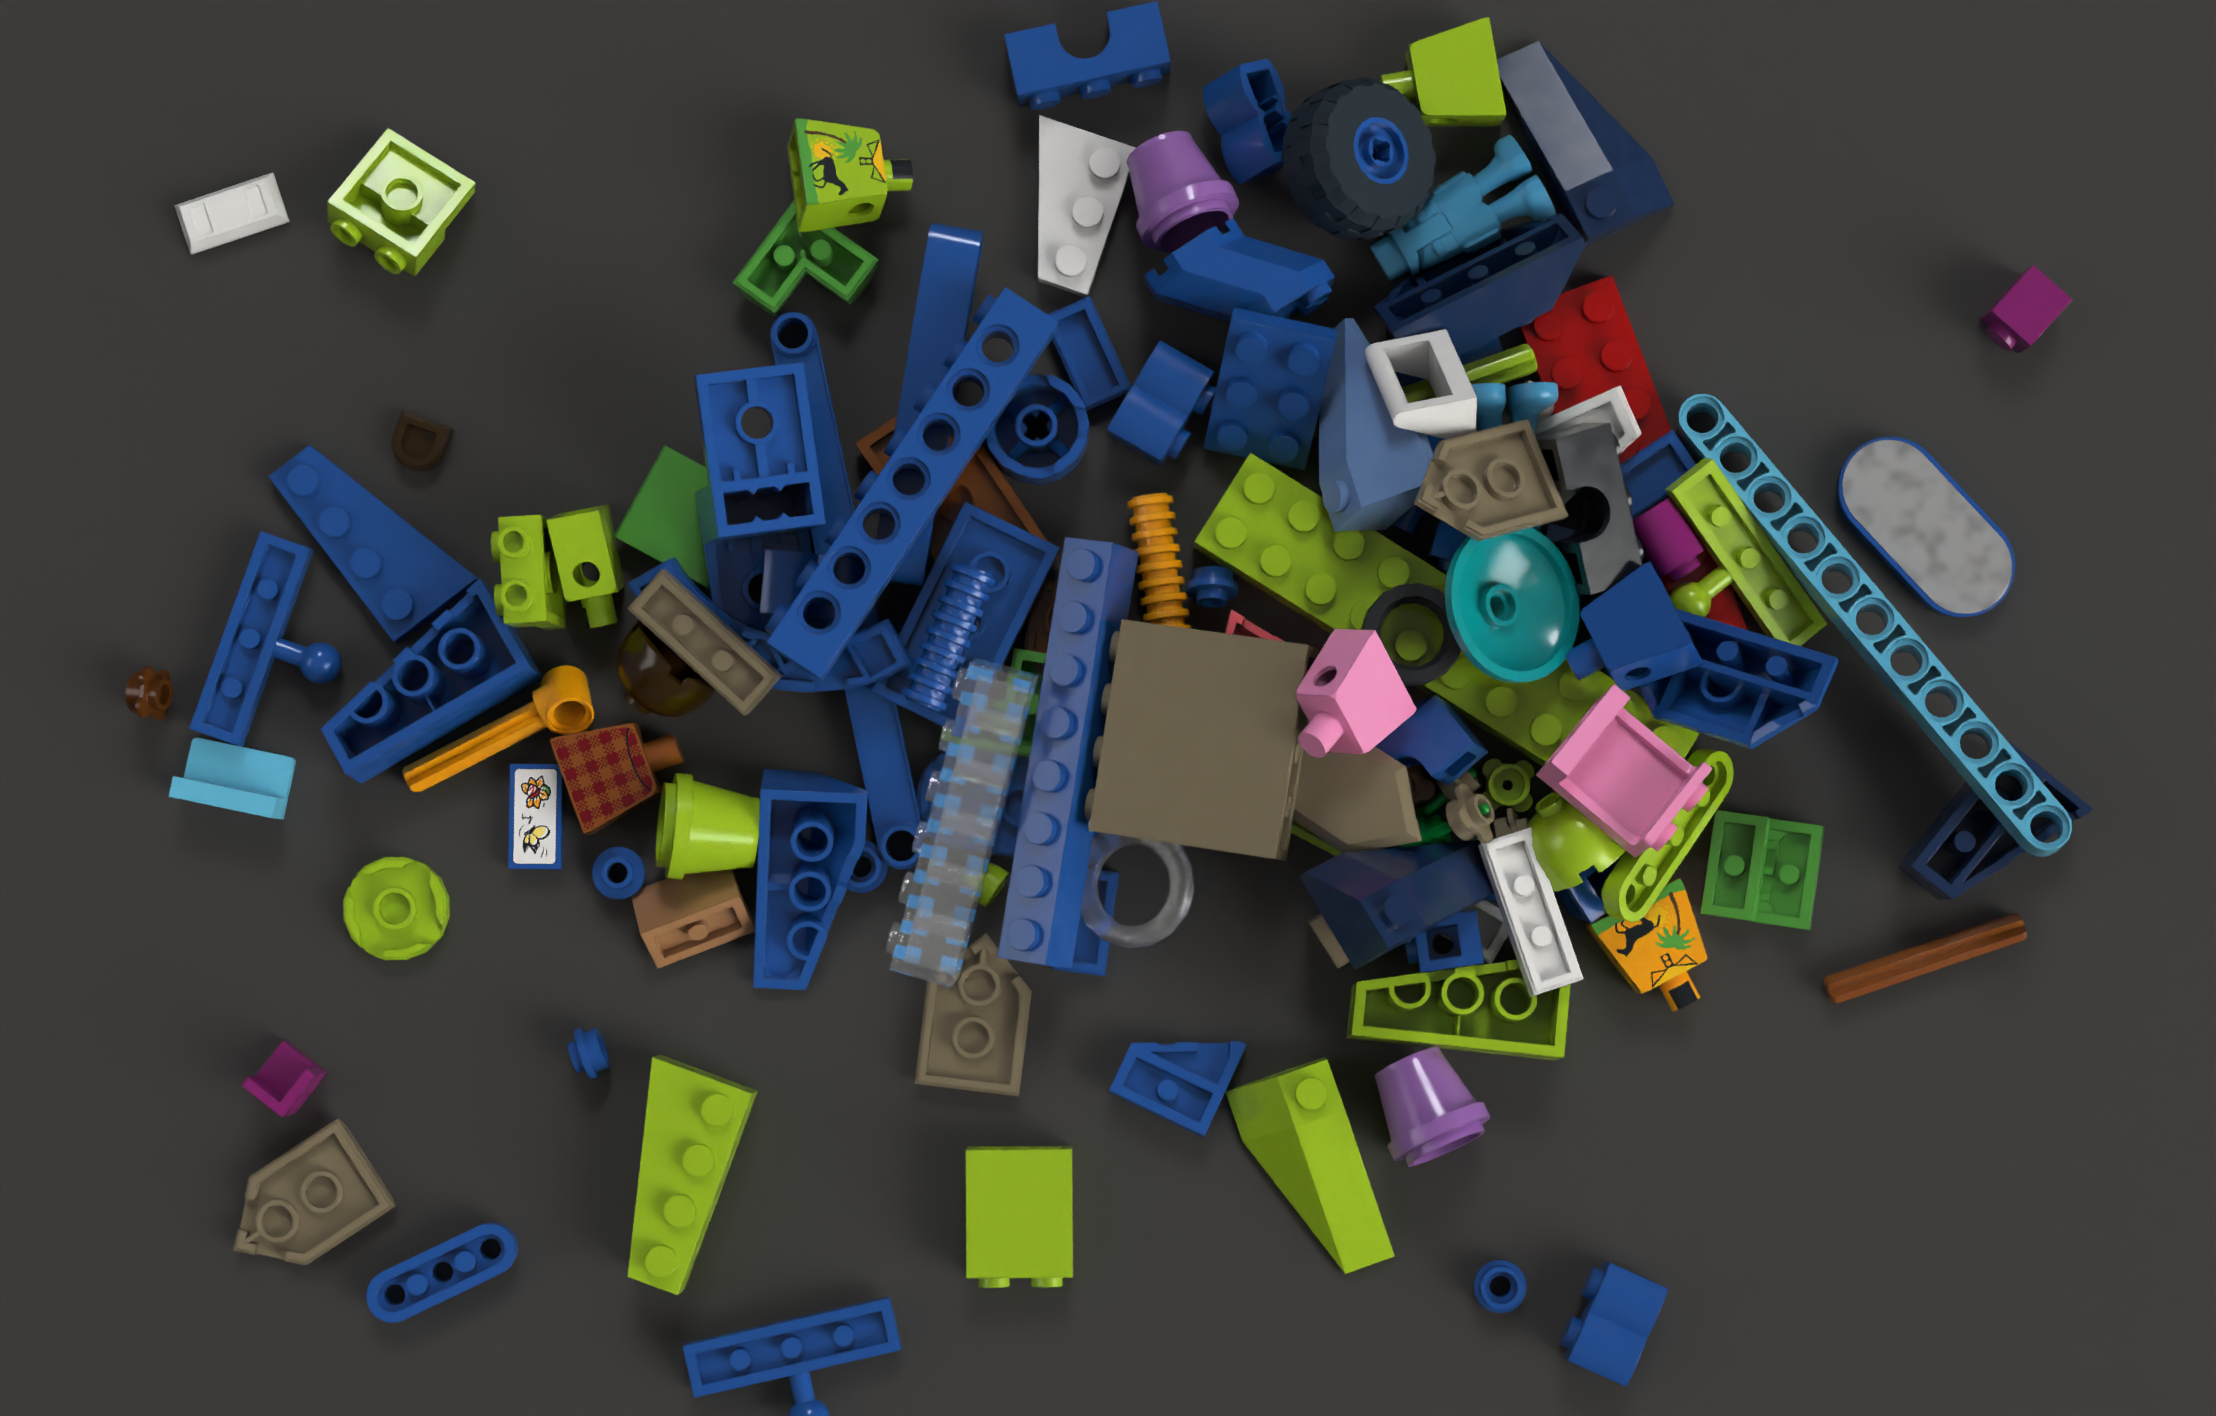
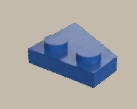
[1107,1041,1247,1138]

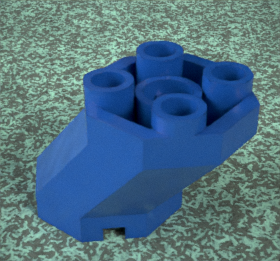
[1144,219,1335,323]

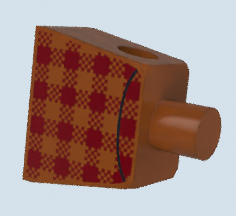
[549,723,684,835]

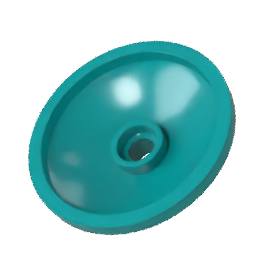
[1445,528,1580,683]

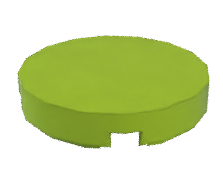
[343,857,450,960]

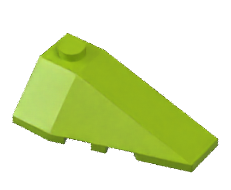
[1225,1057,1395,1274]

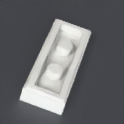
[1478,827,1584,997]

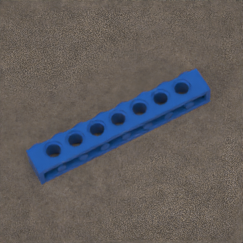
[765,287,1059,682]

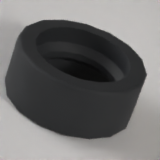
[1361,583,1461,687]

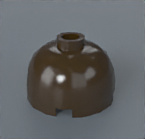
[616,620,716,717]

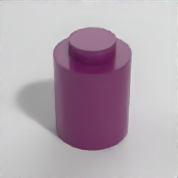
[1633,497,1704,582]

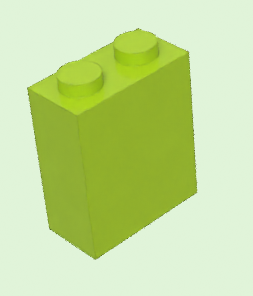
[966,1146,1073,1288]

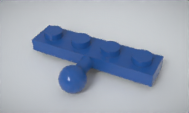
[189,531,342,747]
[682,1296,902,1416]

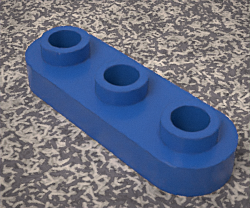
[366,1222,519,1323]

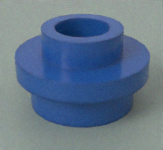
[1186,566,1239,608]
[847,841,888,893]
[592,847,646,899]
[568,1027,610,1079]
[1473,1259,1527,1313]

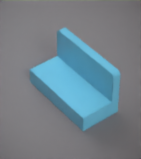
[168,737,296,819]

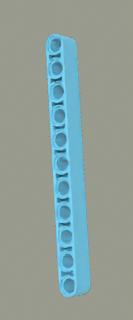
[1677,394,2072,857]

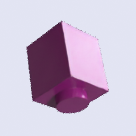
[1980,265,2073,354]

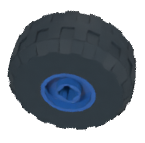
[1282,77,1436,241]

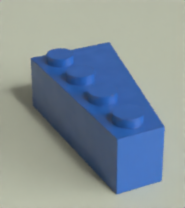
[321,578,543,784]

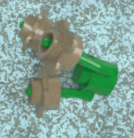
[1400,768,1529,847]

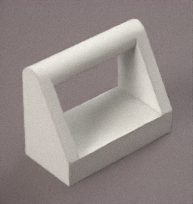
[1364,329,1477,439]

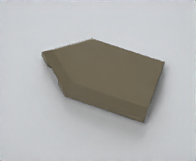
[1414,419,1568,542]
[1293,721,1422,853]
[915,933,1032,1096]
[233,1118,396,1265]

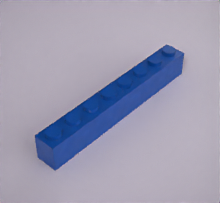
[997,537,1138,969]

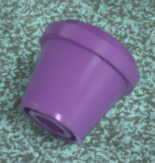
[1126,131,1239,253]
[1374,1046,1490,1167]

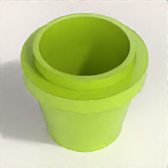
[655,773,760,880]

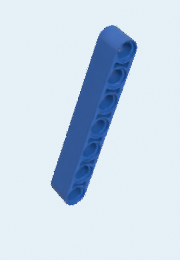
[876,223,984,587]

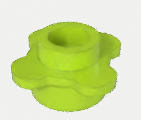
[1482,758,1534,812]

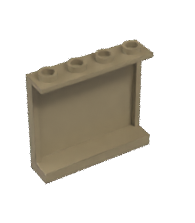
[1085,619,1319,861]

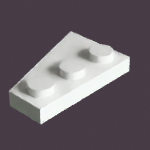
[1038,115,1136,297]

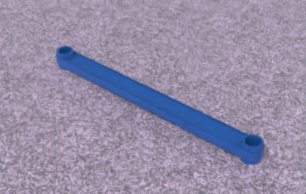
[770,312,926,870]

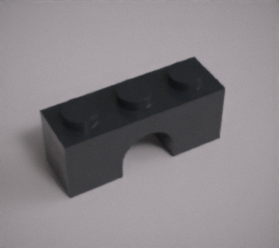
[1536,423,1644,595]

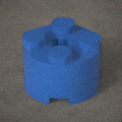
[986,374,1089,485]

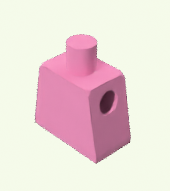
[1296,629,1417,758]

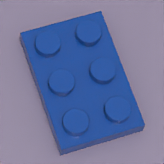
[1203,307,1338,471]

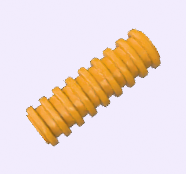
[1127,493,1191,629]

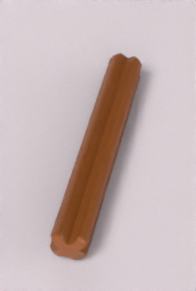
[1823,913,2027,1003]

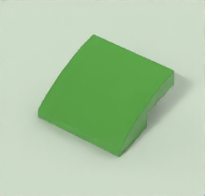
[613,445,708,588]
[1701,810,1825,931]

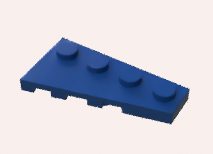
[268,445,479,643]

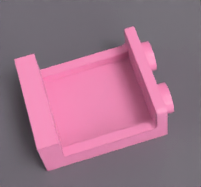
[1536,684,1713,858]

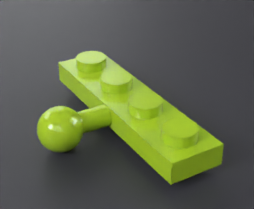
[1664,457,1828,646]

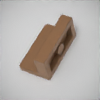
[631,869,755,968]

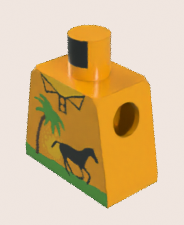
[1585,878,1708,1012]

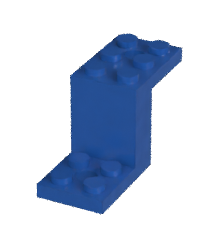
[694,362,826,630]

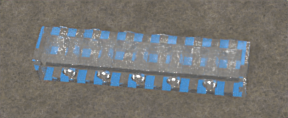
[886,658,1039,987]

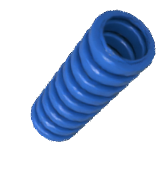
[901,562,996,712]

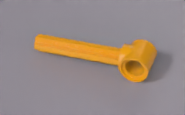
[402,665,594,792]

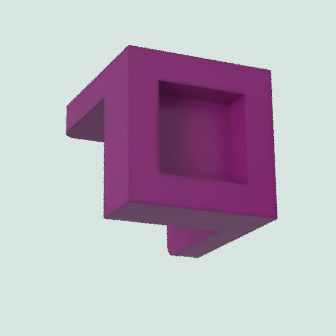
[241,1040,328,1117]

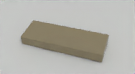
[627,569,783,716]

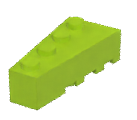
[1347,959,1571,1061]

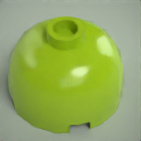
[1527,792,1626,892]

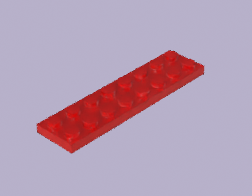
[1517,275,1747,630]

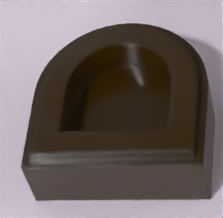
[391,410,454,472]

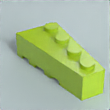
[628,1055,758,1295]

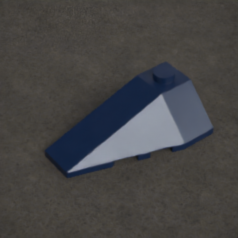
[1299,840,1494,970]

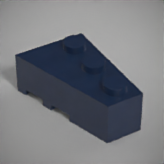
[1898,742,2094,900]

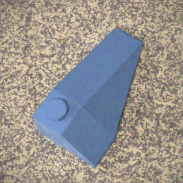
[1319,318,1433,532]

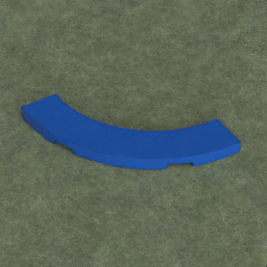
[627,557,915,692]

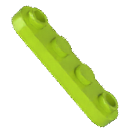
[1601,748,1734,922]

